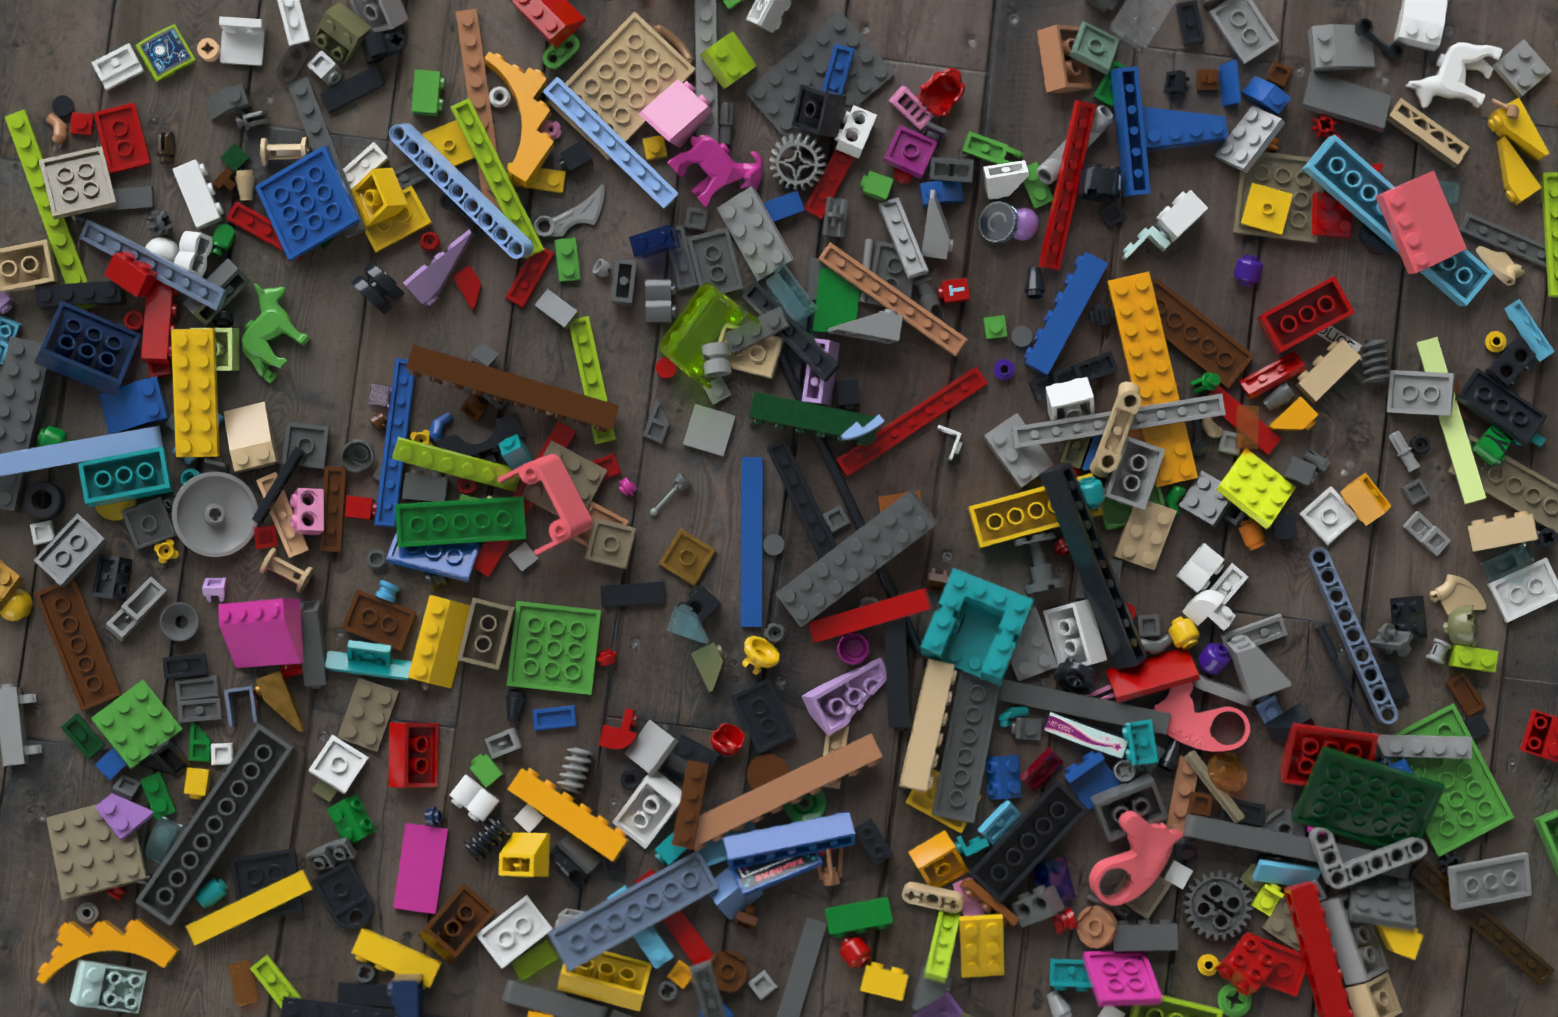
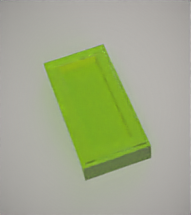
[511,940,558,981]

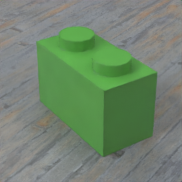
[411,69,445,117]

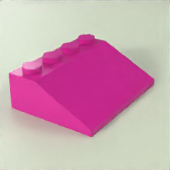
[218,598,303,668]

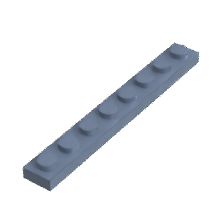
[79,219,228,311]

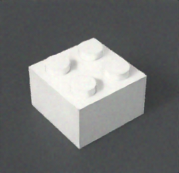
[1155,190,1208,243]
[1046,377,1095,421]

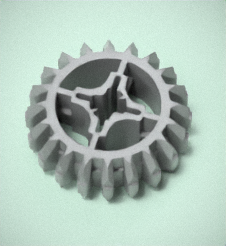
[769,133,826,191]

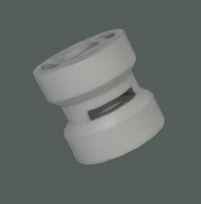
[1112,760,1135,781]

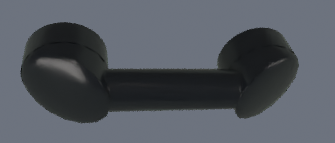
[1355,18,1404,60]
[440,193,487,238]
[1190,419,1207,458]

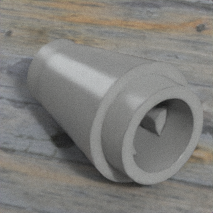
[1046,990,1073,1017]

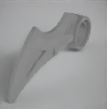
[534,184,605,238]

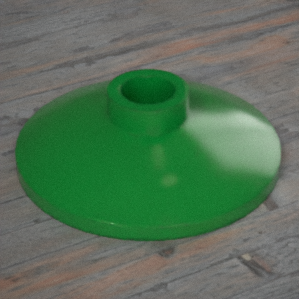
[784,791,826,822]

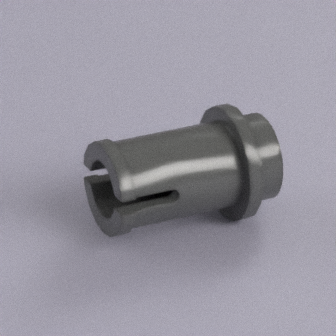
[1302,448,1330,472]

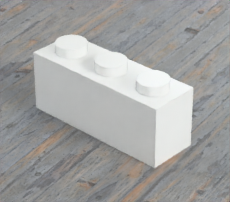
[172,159,224,230]

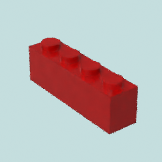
[141,279,180,364]

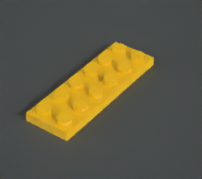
[171,328,220,457]

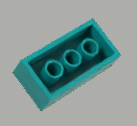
[78,446,174,508]

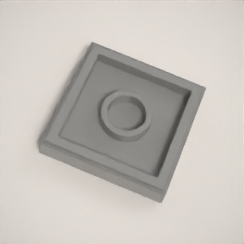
[683,404,736,457]
[624,720,678,776]

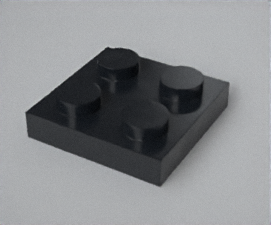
[1354,659,1410,714]

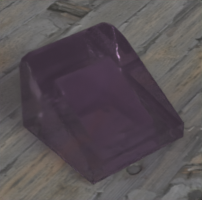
[368,384,392,408]

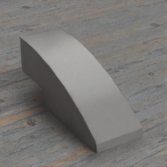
[106,577,167,642]

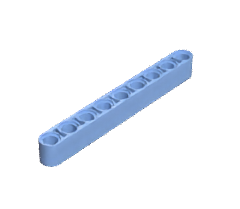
[389,123,533,259]
[0,426,163,476]

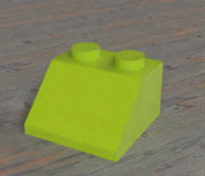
[700,31,757,89]

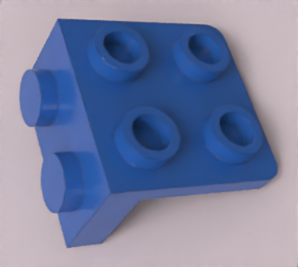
[1063,750,1120,809]

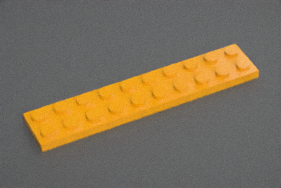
[1107,271,1198,487]

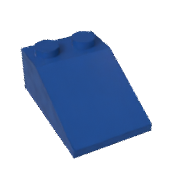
[99,376,171,434]

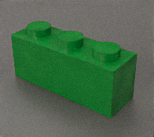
[825,896,893,937]

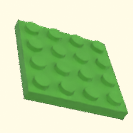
[507,601,602,695]

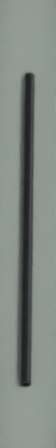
[774,334,922,654]

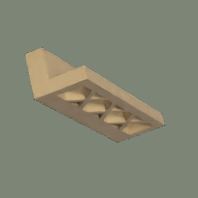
[1386,98,1469,168]

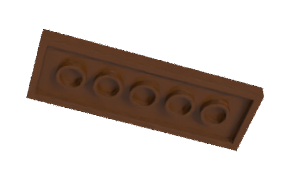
[1152,277,1255,389]
[34,577,123,711]

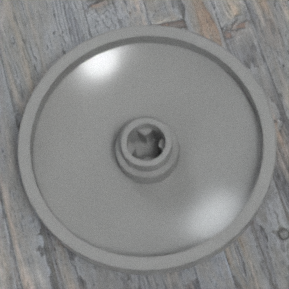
[172,472,258,557]

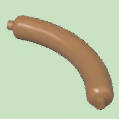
[654,25,693,64]

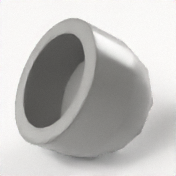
[593,258,611,277]

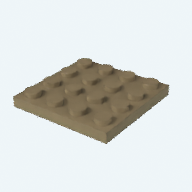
[1232,152,1324,244]
[46,801,147,901]

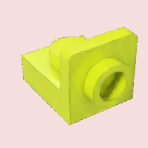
[1251,883,1284,916]

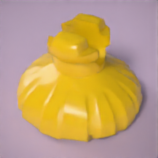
[742,636,780,675]

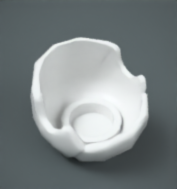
[146,237,179,262]

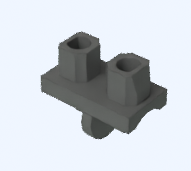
[823,197,848,238]
[1370,623,1413,657]

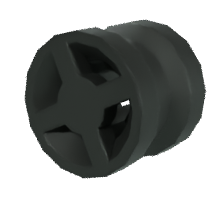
[424,572,448,591]

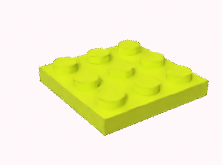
[1216,448,1296,529]

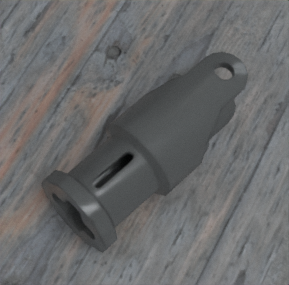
[914,277,945,322]

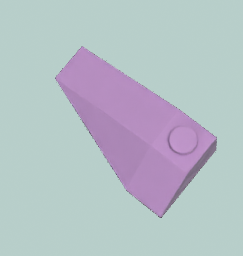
[403,230,474,307]
[801,657,887,735]

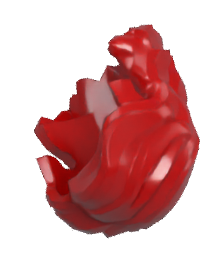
[917,68,966,117]

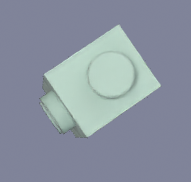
[1122,226,1171,261]

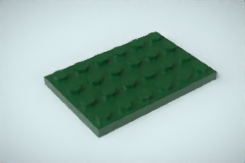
[1291,746,1445,854]

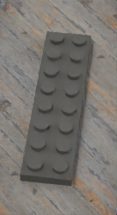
[931,670,1000,823]

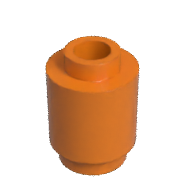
[1238,518,1266,551]

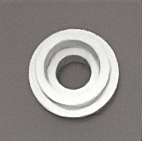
[489,87,511,108]

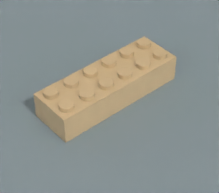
[899,659,957,793]

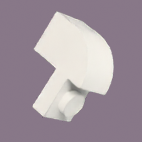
[1182,590,1236,630]

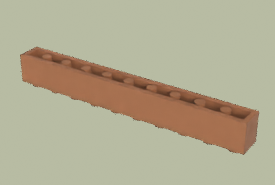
[688,733,883,851]

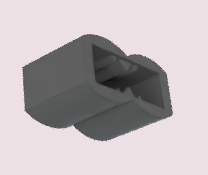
[645,279,676,323]

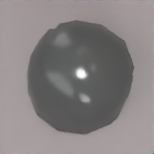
[340,439,375,473]

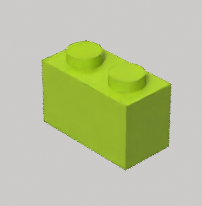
[1448,645,1498,673]

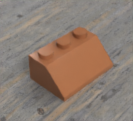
[1037,25,1092,94]

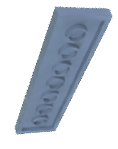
[547,850,719,972]

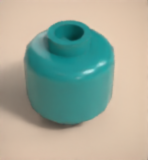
[1079,477,1105,510]

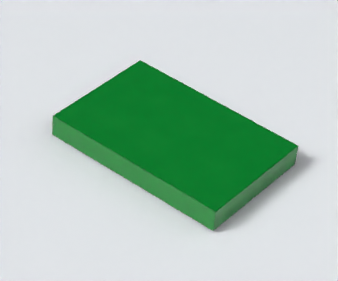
[812,268,860,334]

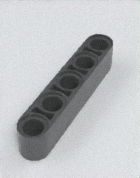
[502,979,608,1017]

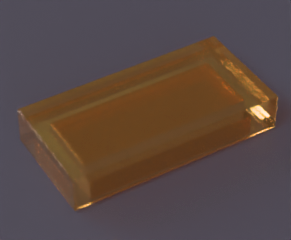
[228,959,259,1007]

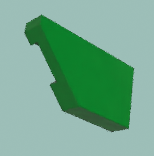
[189,722,212,762]

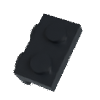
[1390,596,1427,639]

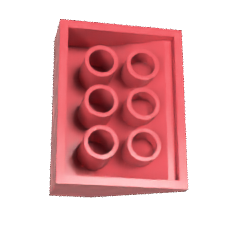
[1375,170,1467,274]

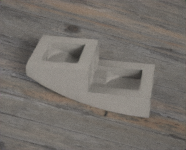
[1402,511,1451,556]

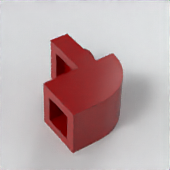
[599,708,638,749]

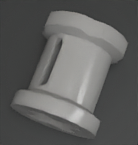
[1426,638,1452,665]

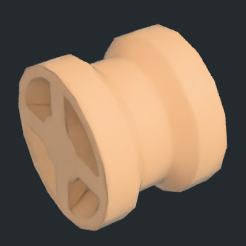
[197,38,221,62]

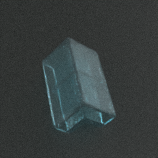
[765,263,819,324]

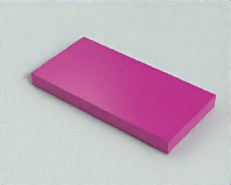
[393,823,449,914]

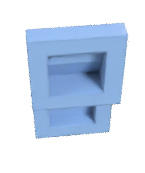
[840,415,884,441]

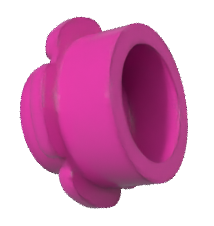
[618,477,638,496]

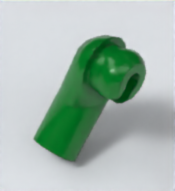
[1165,485,1186,515]

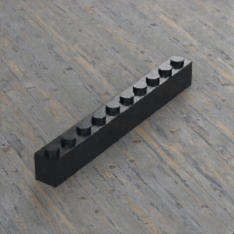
[1039,462,1148,670]

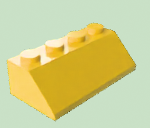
[408,595,470,689]
[557,951,652,1012]

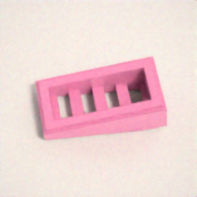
[888,86,935,131]

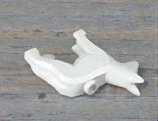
[1406,42,1503,108]

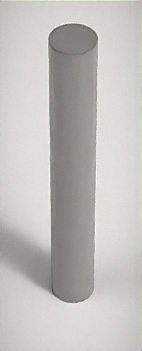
[859,239,874,303]

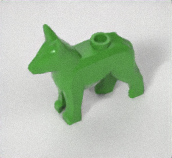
[241,283,311,384]

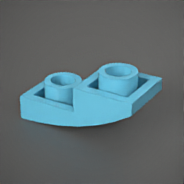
[0,316,22,365]

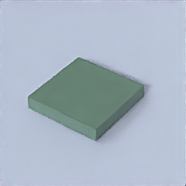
[1069,21,1120,74]

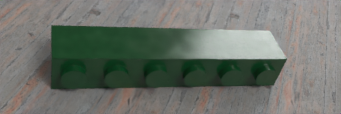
[748,392,877,447]

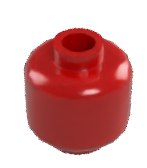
[839,936,871,969]

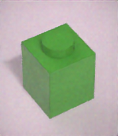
[860,171,894,202]
[470,754,504,787]

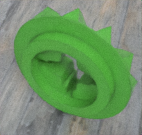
[1217,983,1252,1017]

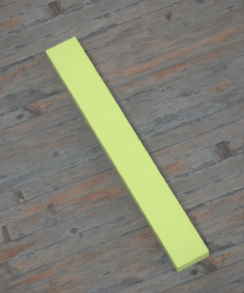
[1416,337,1486,504]

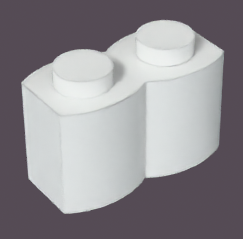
[174,231,213,277]
[1176,543,1224,592]
[450,775,500,822]

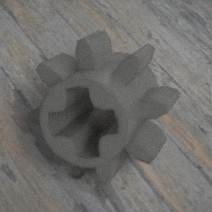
[147,210,173,236]

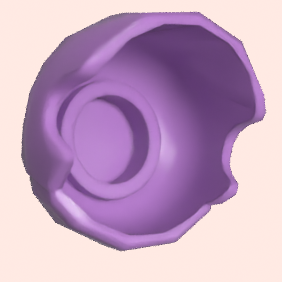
[1010,208,1039,241]

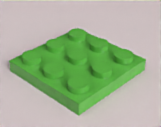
[91,680,183,769]

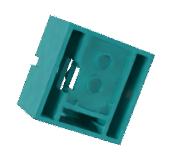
[921,568,1033,687]

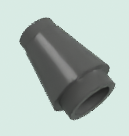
[1263,383,1295,411]

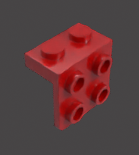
[1215,933,1279,996]

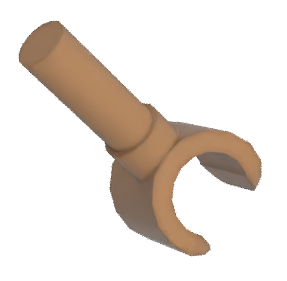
[1491,98,1519,120]

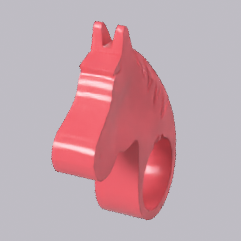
[1154,682,1250,752]
[1089,811,1183,906]

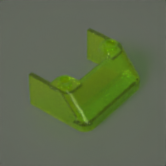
[659,283,760,389]

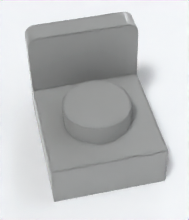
[307,50,345,88]

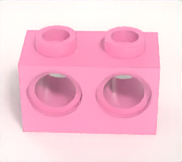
[290,488,324,535]

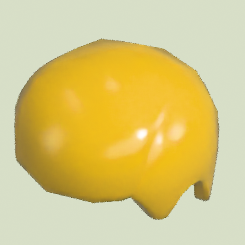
[0,589,33,621]

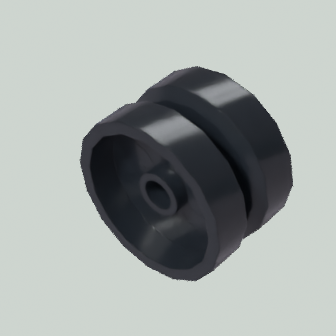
[351,262,405,315]

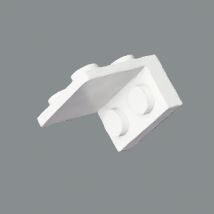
[219,16,266,66]

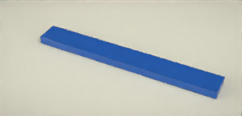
[374,358,416,528]
[741,457,763,627]

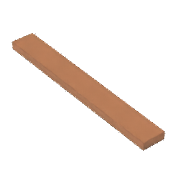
[818,242,968,357]

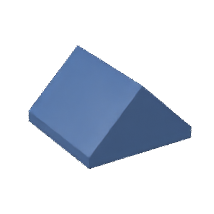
[709,867,764,921]

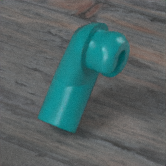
[998,705,1029,727]

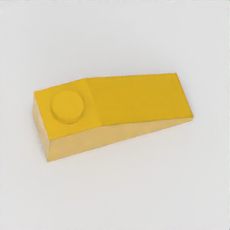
[1497,136,1542,205]

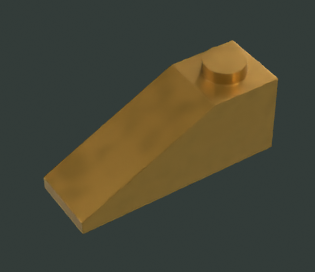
[255,671,306,732]

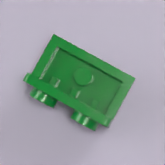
[327,794,375,844]

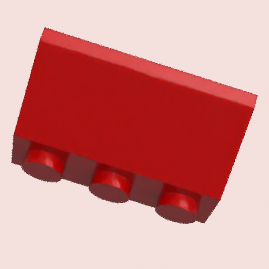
[511,0,586,49]
[388,723,439,788]

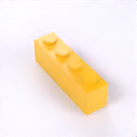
[351,928,442,989]

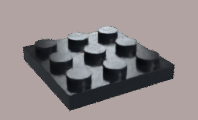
[230,848,304,921]

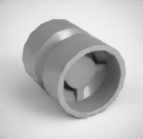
[701,342,732,377]

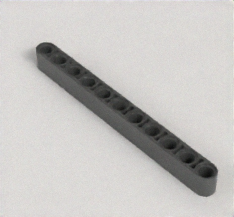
[1183,814,1412,880]

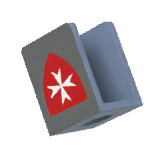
[224,686,261,727]

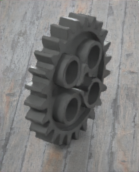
[1182,871,1253,941]

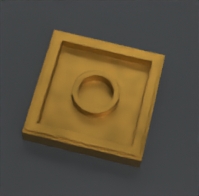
[659,528,717,586]

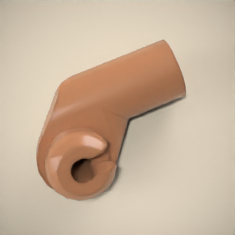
[46,113,67,144]

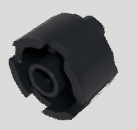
[1078,164,1121,202]

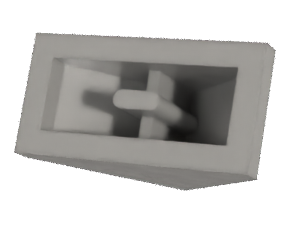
[485,727,523,759]

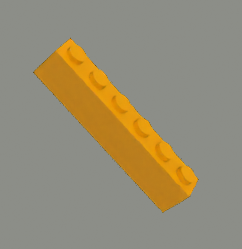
[507,767,630,862]

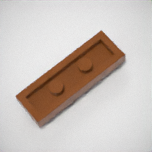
[959,879,1019,927]

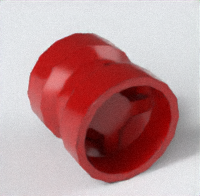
[1051,908,1078,935]

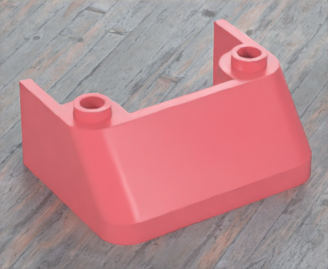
[497,454,592,556]

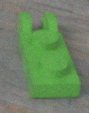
[962,131,1023,165]

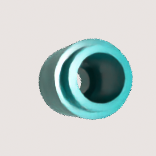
[195,877,228,908]

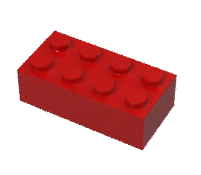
[1256,275,1355,355]

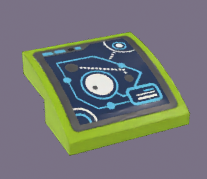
[135,24,195,82]

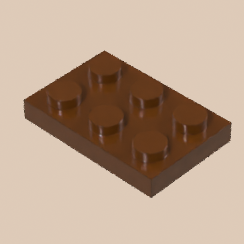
[342,589,417,651]

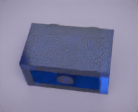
[629,225,681,259]

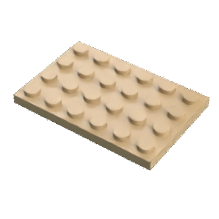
[547,11,696,161]

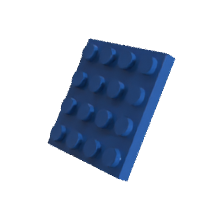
[255,145,361,261]

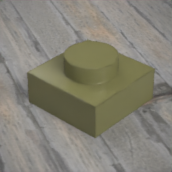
[1239,863,1265,893]

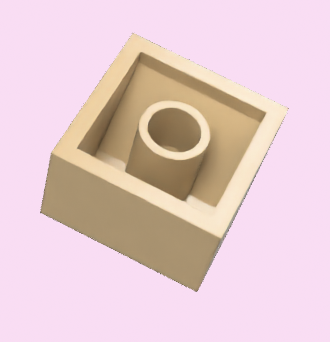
[1345,971,1402,1017]

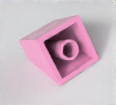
[639,80,713,148]

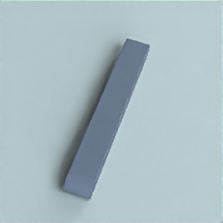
[1308,547,1398,726]

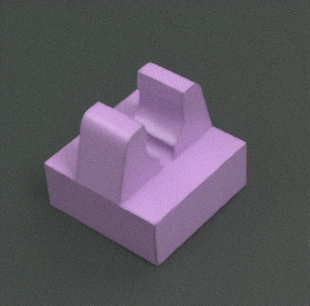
[202,578,227,602]

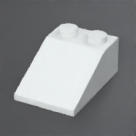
[1394,0,1447,51]
[612,771,682,849]

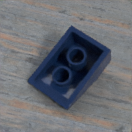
[388,974,424,1017]

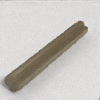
[1185,750,1245,824]

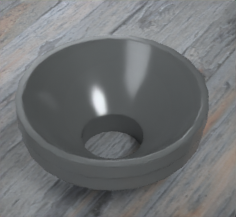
[160,602,200,641]

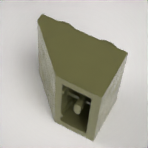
[312,2,372,67]

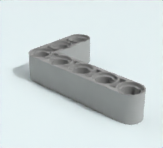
[1309,827,1427,889]

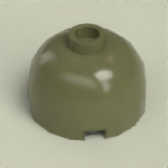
[1444,605,1478,648]

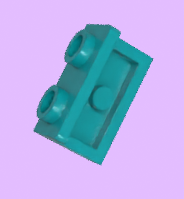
[1122,719,1158,766]
[1049,958,1092,991]

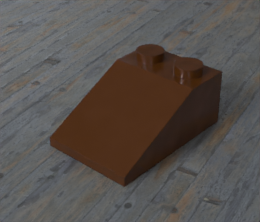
[417,883,496,964]

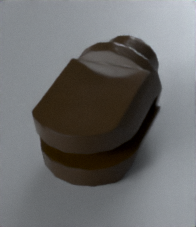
[157,131,176,164]

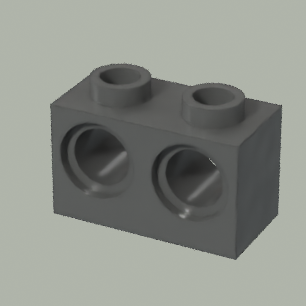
[930,156,974,182]
[1011,885,1065,928]

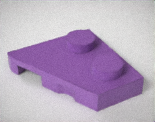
[95,794,155,841]

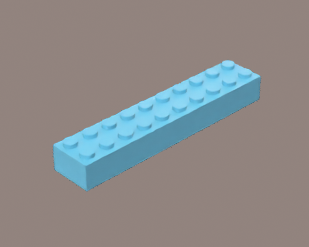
[1302,135,1493,306]

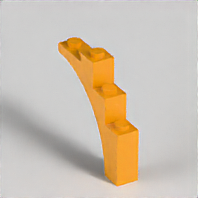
[484,52,554,188]
[36,918,181,984]

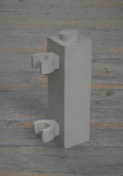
[0,683,42,766]

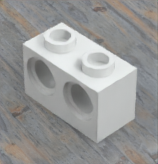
[835,105,877,159]

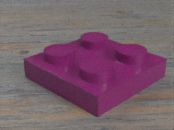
[883,125,938,179]

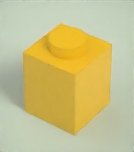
[184,767,212,799]

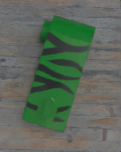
[1472,424,1513,466]

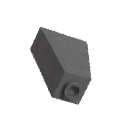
[300,600,328,689]

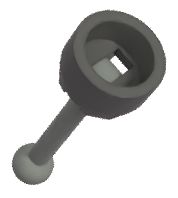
[650,472,692,516]

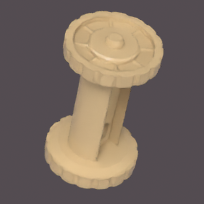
[260,137,310,166]
[260,548,314,593]

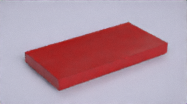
[1105,648,1200,703]

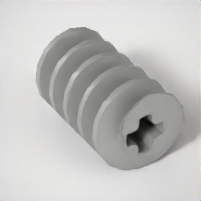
[556,747,594,794]

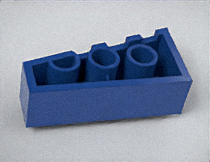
[1142,107,1228,152]

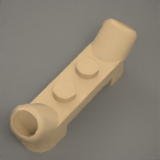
[1090,382,1141,478]

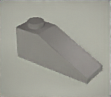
[922,189,953,259]

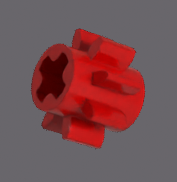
[1310,114,1337,140]

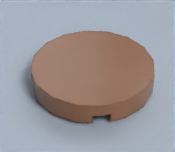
[1077,905,1117,948]

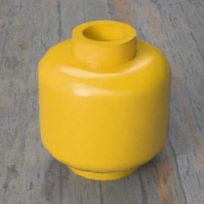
[1168,617,1200,650]

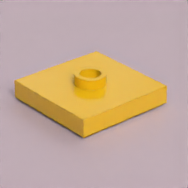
[422,120,475,167]
[1240,183,1293,236]

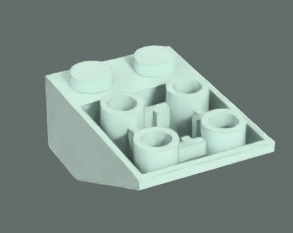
[70,959,147,1014]

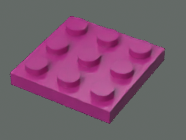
[1082,951,1162,1006]

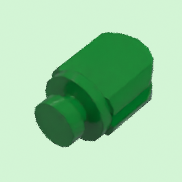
[210,224,235,257]
[1190,372,1221,394]

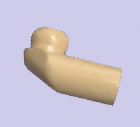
[1201,417,1223,438]

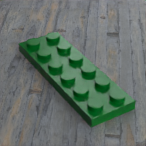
[395,496,526,547]

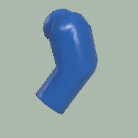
[429,412,453,442]

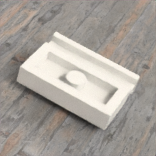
[91,43,145,91]

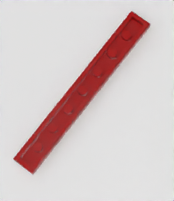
[1038,100,1097,271]
[836,366,988,477]
[474,421,577,577]

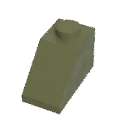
[691,642,725,692]

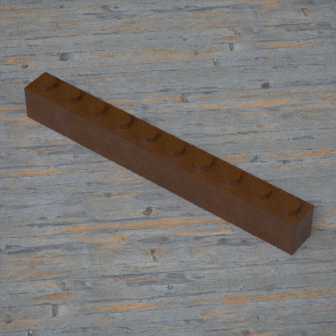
[406,344,619,433]

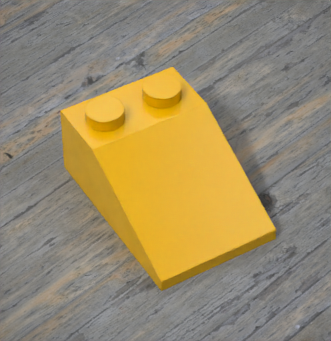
[1487,98,1549,162]

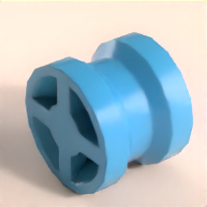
[375,580,401,603]

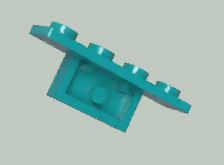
[325,640,412,680]

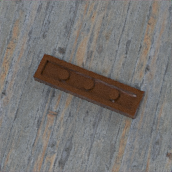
[319,466,347,552]
[672,760,709,849]

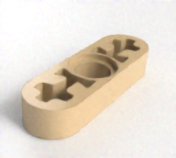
[902,882,964,913]

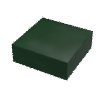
[220,143,251,173]

